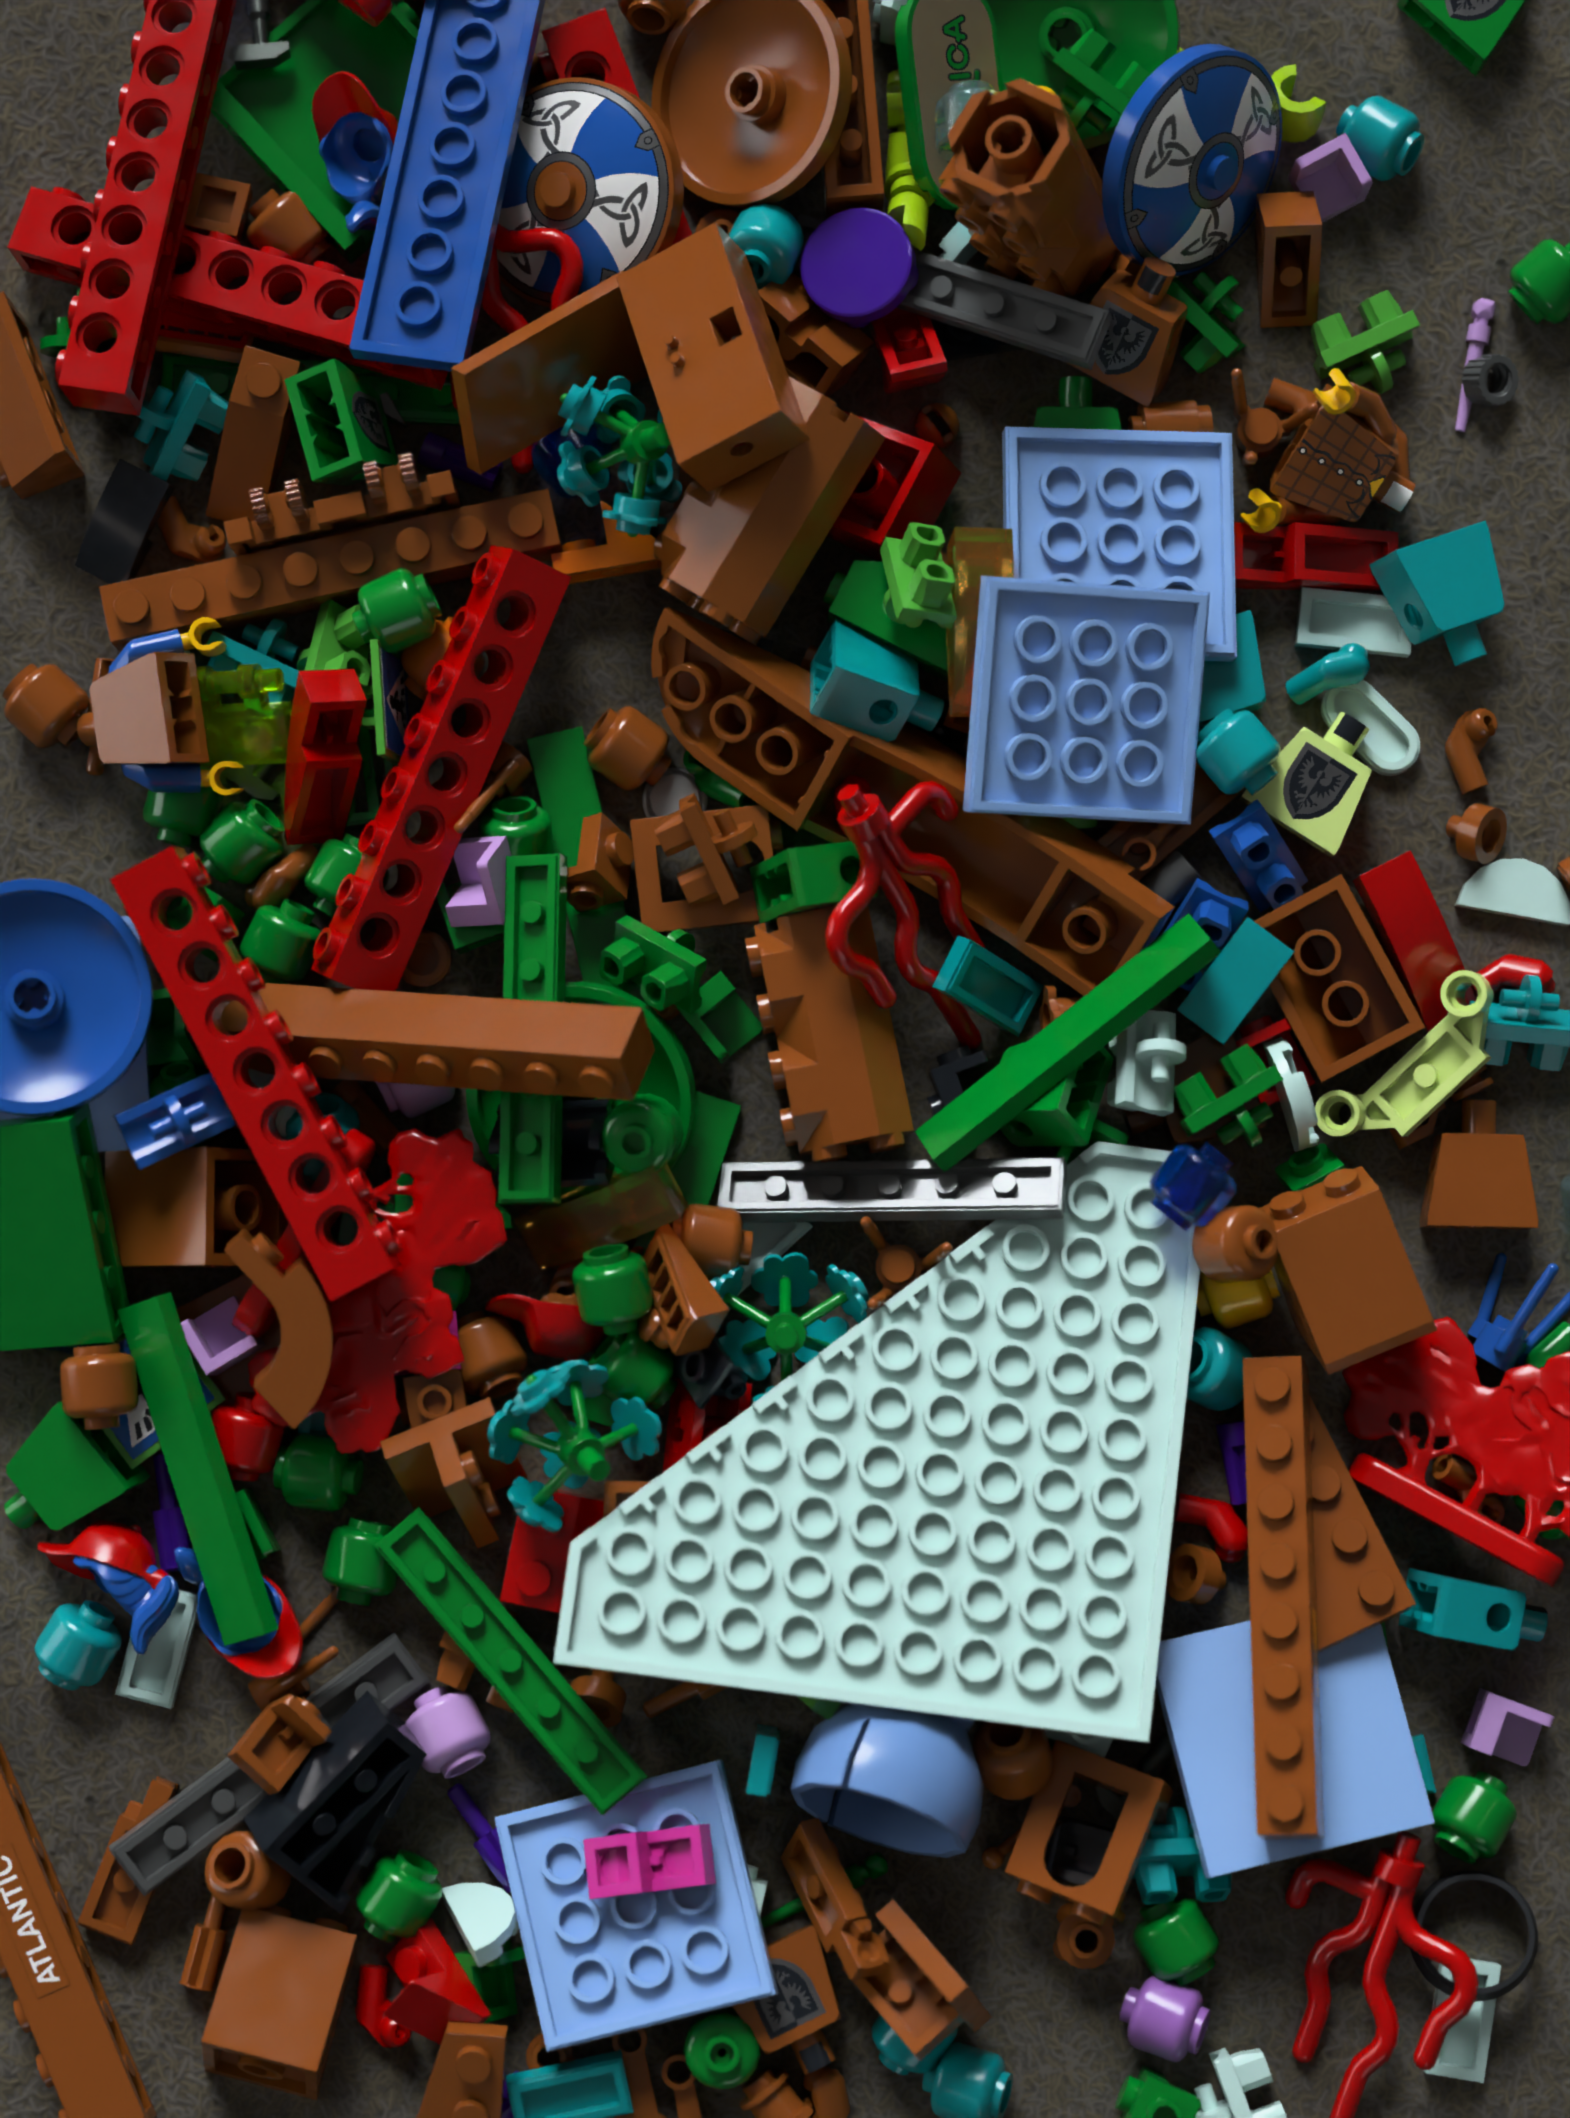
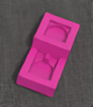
[583,1824,716,1899]

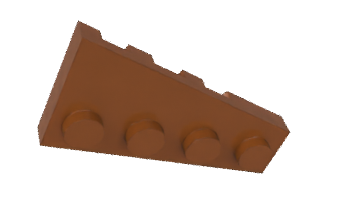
[1309,1396,1416,1653]
[416,2021,508,2118]

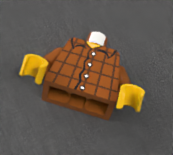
[1240,368,1416,533]

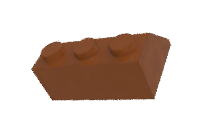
[0,291,85,499]
[1254,874,1425,1082]

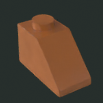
[1255,191,1323,328]

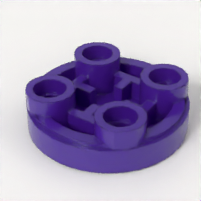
[801,208,919,328]

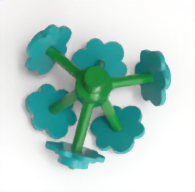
[710,1252,869,1404]
[487,1360,662,1533]

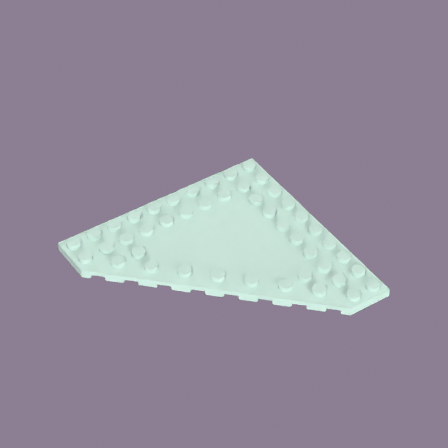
[554,1141,1212,1743]

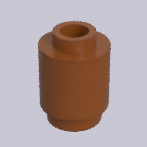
[1127,400,1214,432]

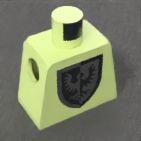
[1239,712,1372,857]

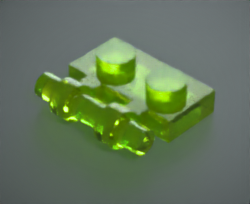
[196,663,292,766]

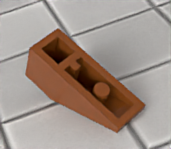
[206,345,309,521]

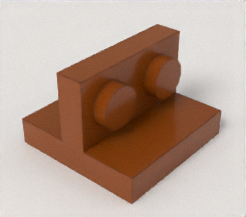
[380,1397,528,1548]
[841,1899,992,2061]

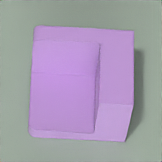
[1288,133,1373,223]
[445,836,512,927]
[181,1296,266,1376]
[1461,1688,1554,1766]

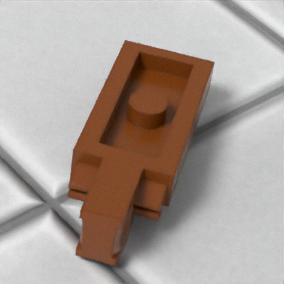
[77,1776,179,1946]
[780,1818,889,1981]

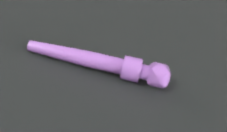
[1455,298,1495,432]

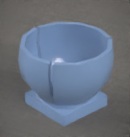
[791,1703,984,1858]

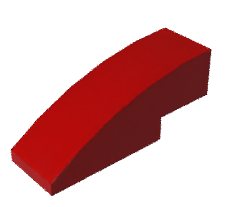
[1234,522,1398,591]
[284,669,367,845]
[1353,850,1476,1033]

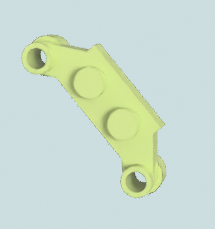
[1315,970,1493,1137]

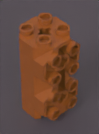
[938,78,1118,297]
[654,377,885,646]
[745,905,914,1162]

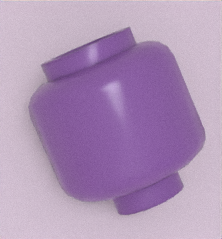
[1119,1975,1211,2062]

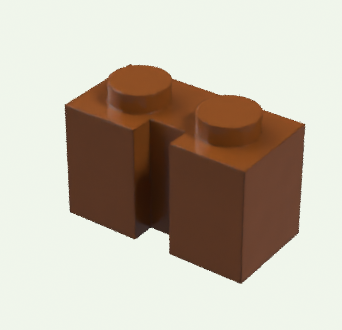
[735,272,874,397]

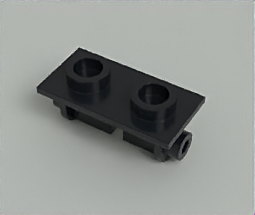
[668,1336,747,1409]

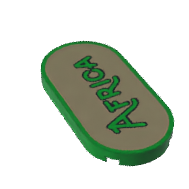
[895,0,1003,211]

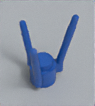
[1467,1253,1570,1372]

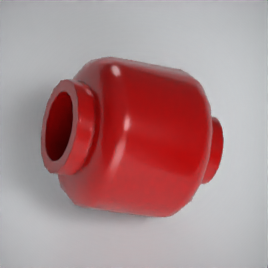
[210,1391,285,1482]

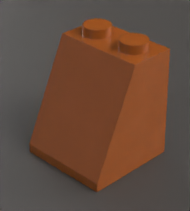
[105,1147,287,1268]
[1259,1165,1437,1375]
[201,1905,357,2100]

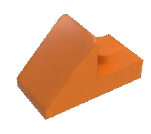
[551,501,662,584]

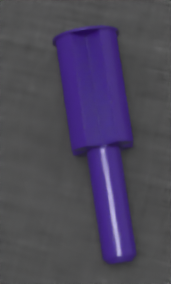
[153,1451,192,1572]
[447,1783,511,1894]

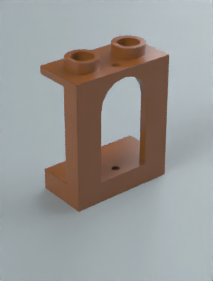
[630,805,784,936]
[1004,1739,1174,1926]

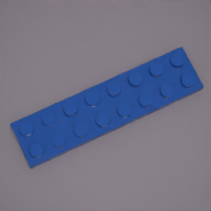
[349,0,545,372]

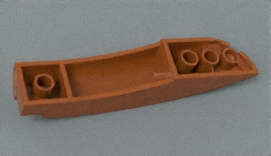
[651,607,1175,996]

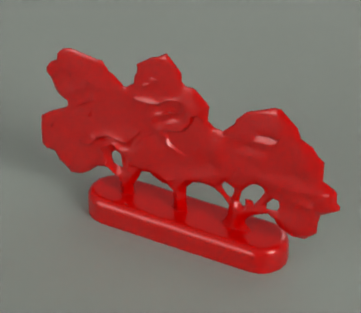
[232,1128,507,1453]
[1342,1316,1570,1588]

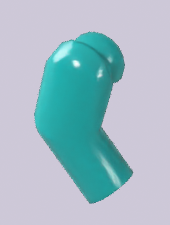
[1286,643,1370,705]

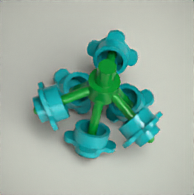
[557,375,682,537]

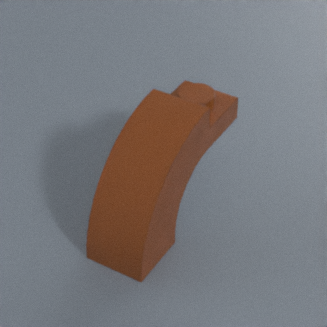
[225,1228,333,1429]

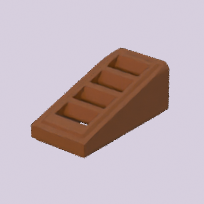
[643,1223,729,1356]

